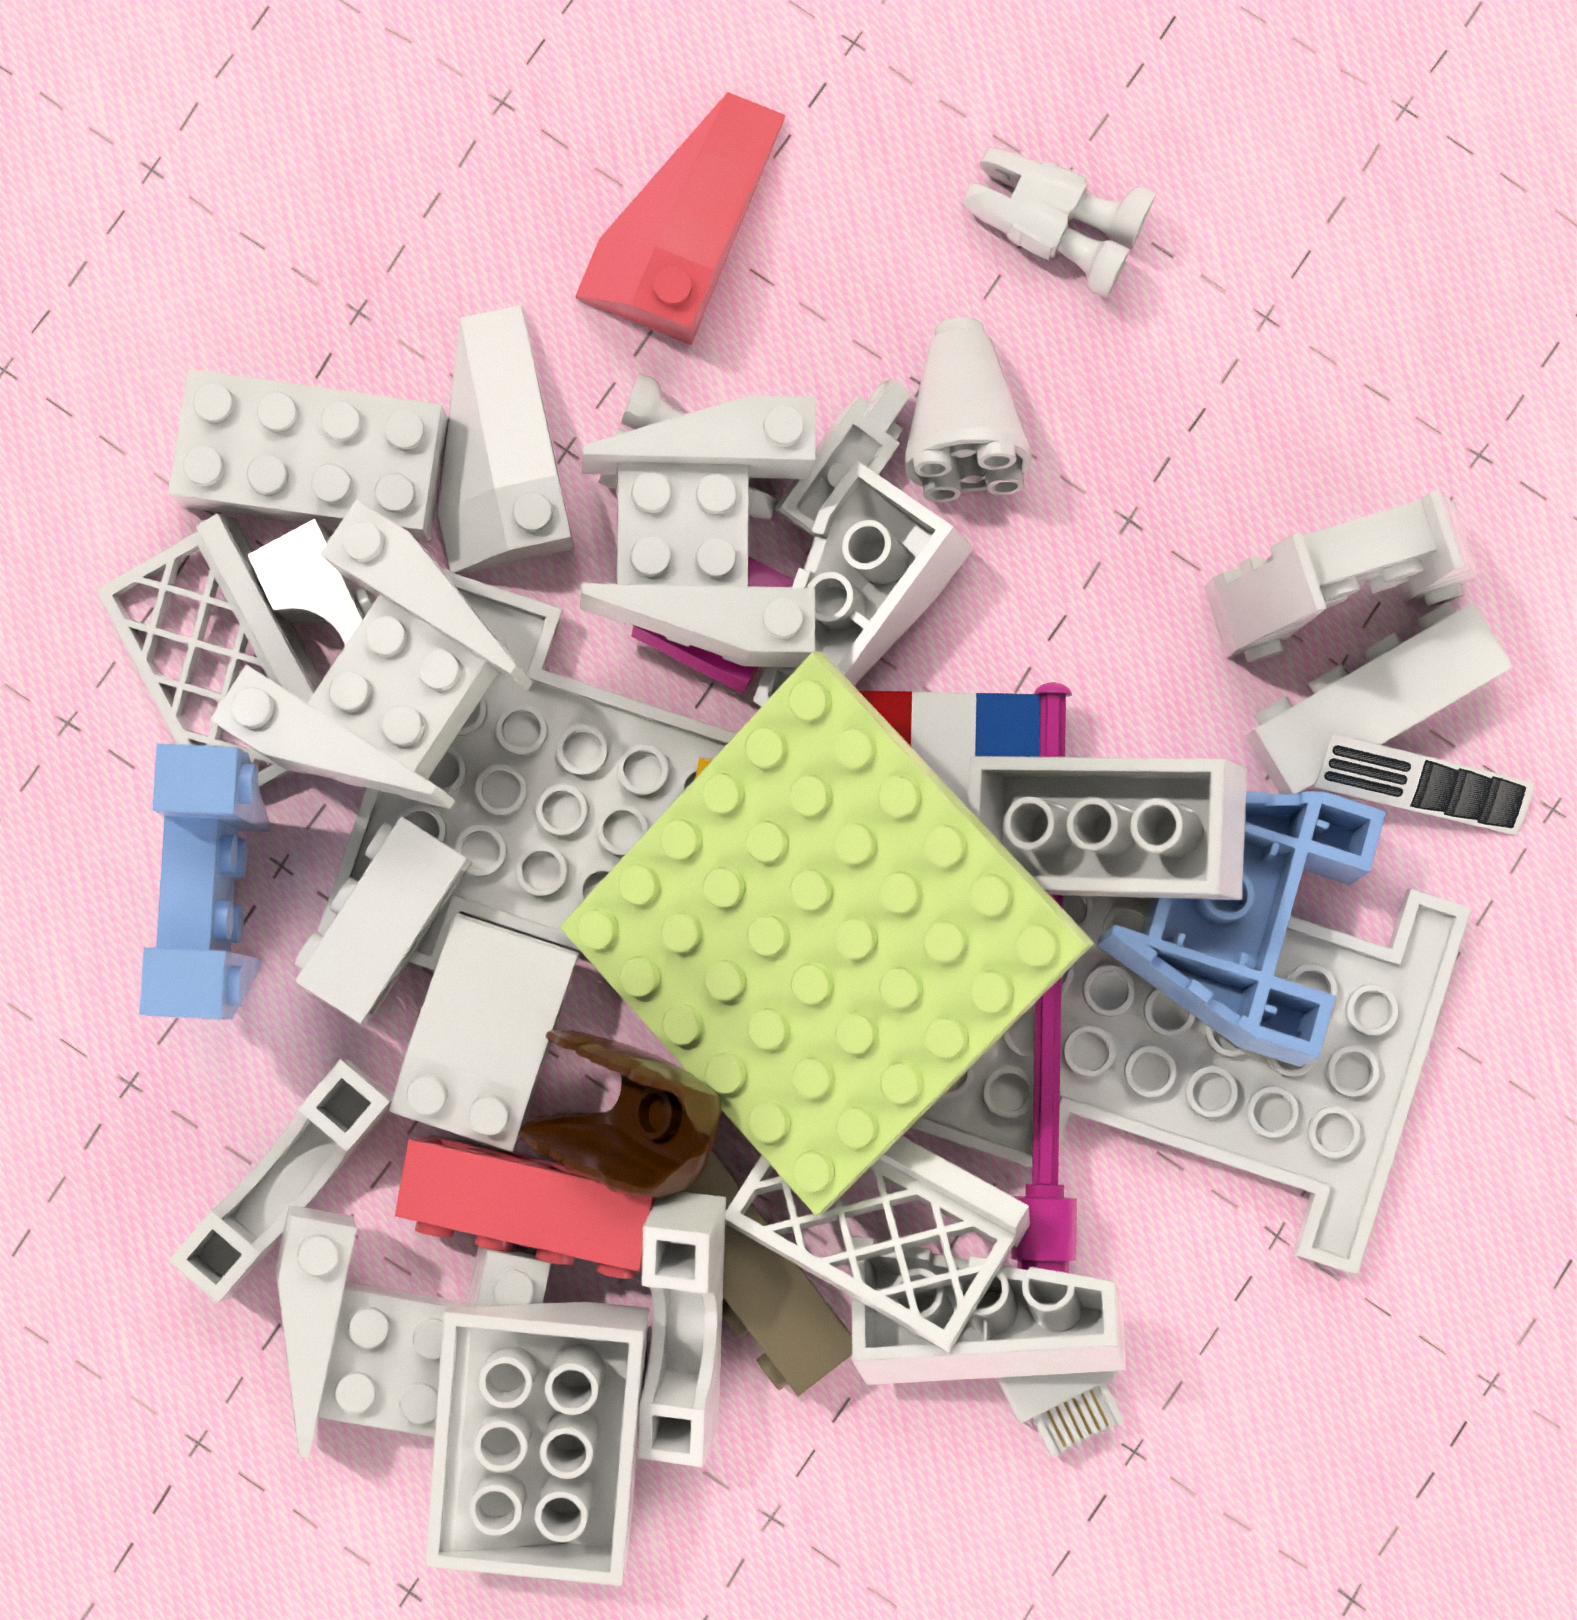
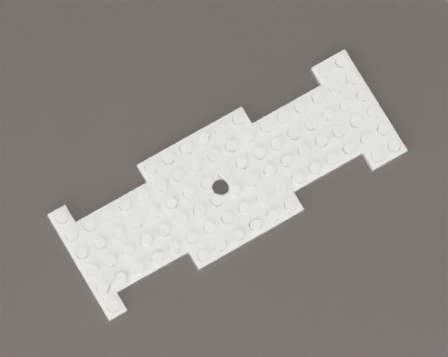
[317,569,1472,1276]

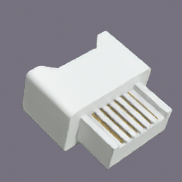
[996,1371,1125,1458]

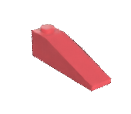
[575,92,785,345]

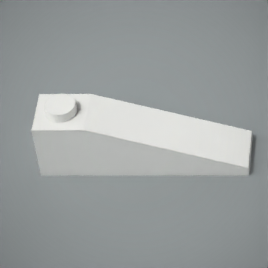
[438,305,575,574]
[753,460,974,707]

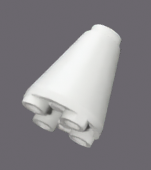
[905,317,1032,502]

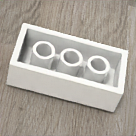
[168,368,448,542]
[967,756,1247,900]

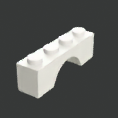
[248,519,376,789]
[168,1059,393,1304]
[638,1191,726,1467]

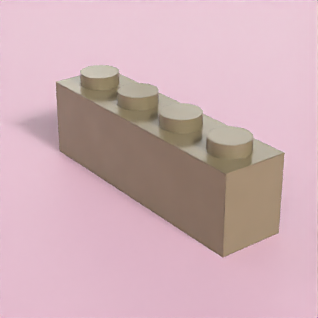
[681,1149,852,1396]

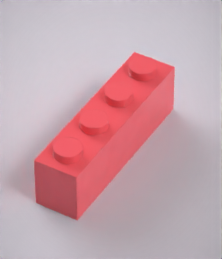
[395,1135,657,1279]

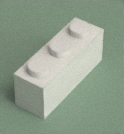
[294,816,472,1025]

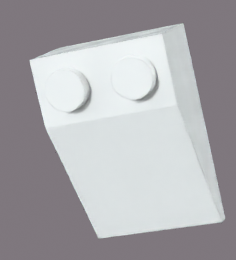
[388,913,579,1152]

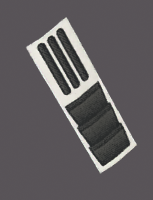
[1314,733,1535,836]

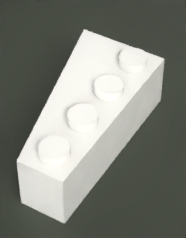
[852,1235,1126,1385]

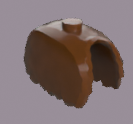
[519,1029,721,1197]

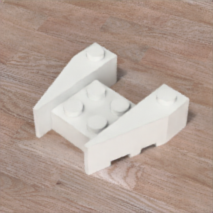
[580,395,816,667]
[1204,489,1479,663]
[210,499,533,809]
[276,1205,551,1459]

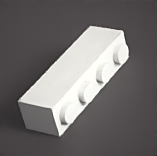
[1245,601,1513,794]

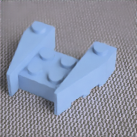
[139,743,270,1020]
[1097,791,1386,1067]

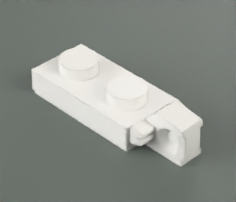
[774,378,912,539]

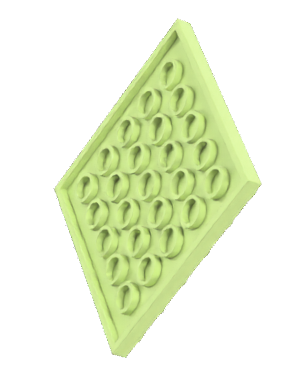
[559,652,1094,1216]

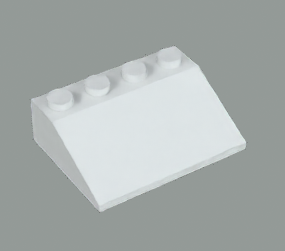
[424,1302,650,1586]

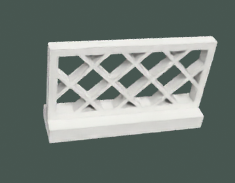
[95,513,323,789]
[725,1136,1030,1353]

